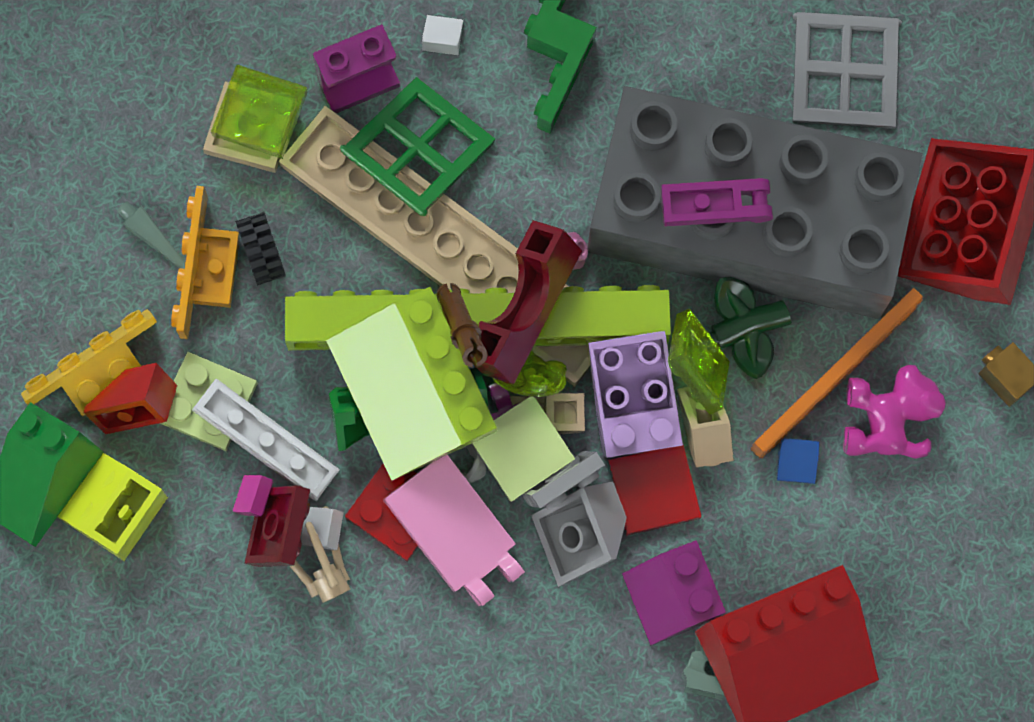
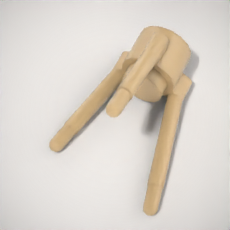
[290,506,351,603]

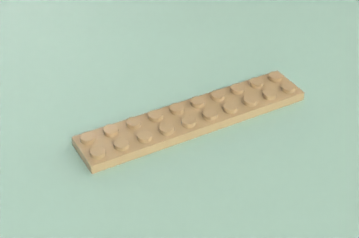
[279,106,591,387]

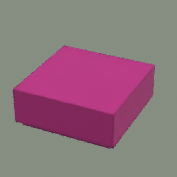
[233,475,273,516]

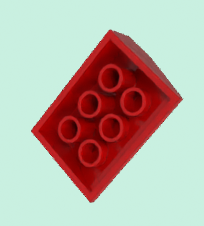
[898,138,1034,305]
[695,565,879,722]

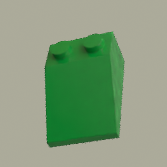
[0,402,104,547]

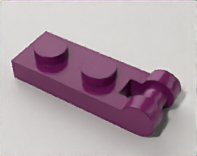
[661,178,773,227]

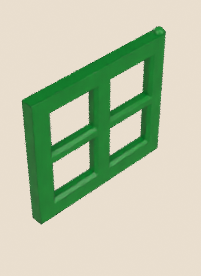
[340,77,495,216]

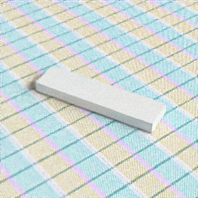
[192,379,340,501]

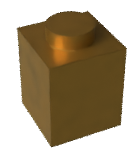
[979,342,1034,407]

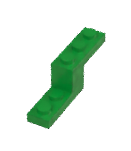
[524,0,597,134]

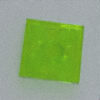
[211,64,308,159]
[668,308,730,415]

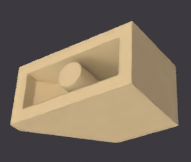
[677,382,734,467]

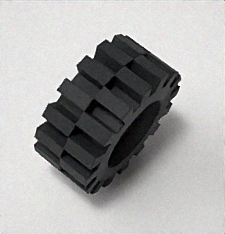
[235,212,286,286]

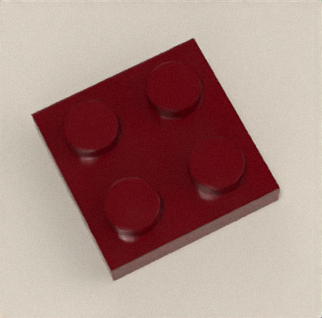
[244,485,310,567]

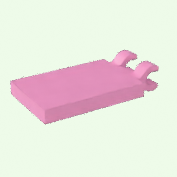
[383,455,525,606]

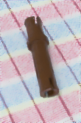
[436,283,488,367]

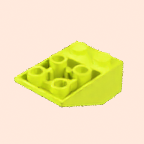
[57,453,168,561]

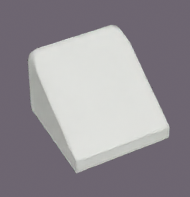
[422,15,463,55]
[301,507,344,550]

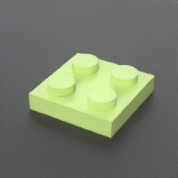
[160,352,258,451]

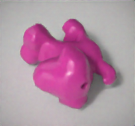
[843,365,946,459]

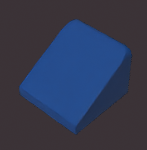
[777,438,820,484]

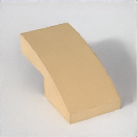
[510,393,585,435]

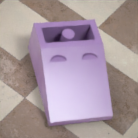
[588,331,683,458]

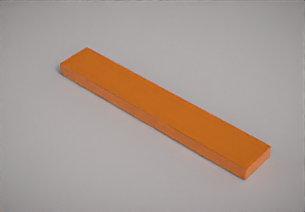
[750,288,923,459]

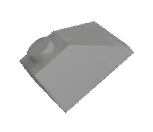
[531,482,627,587]

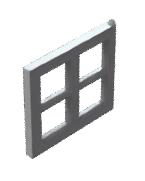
[792,12,902,129]

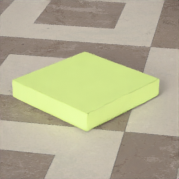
[472,395,575,502]

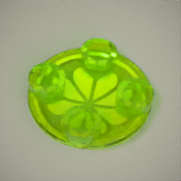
[493,350,567,397]

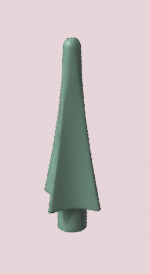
[117,201,185,269]

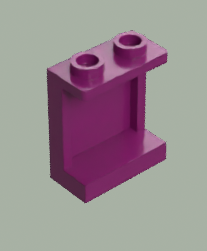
[312,24,401,114]

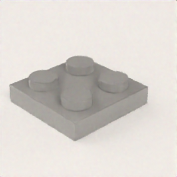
[522,451,605,510]

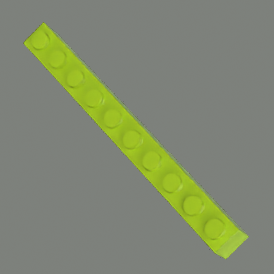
[285,285,671,351]

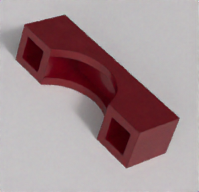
[471,220,582,385]

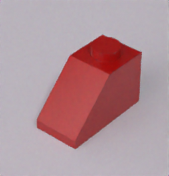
[83,363,178,434]

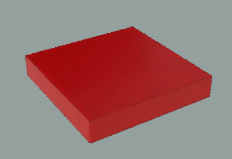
[608,445,702,536]

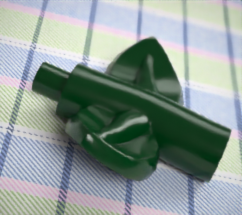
[699,277,792,379]

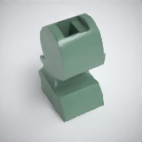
[681,621,725,700]

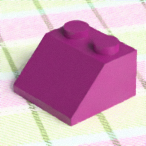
[622,540,726,646]

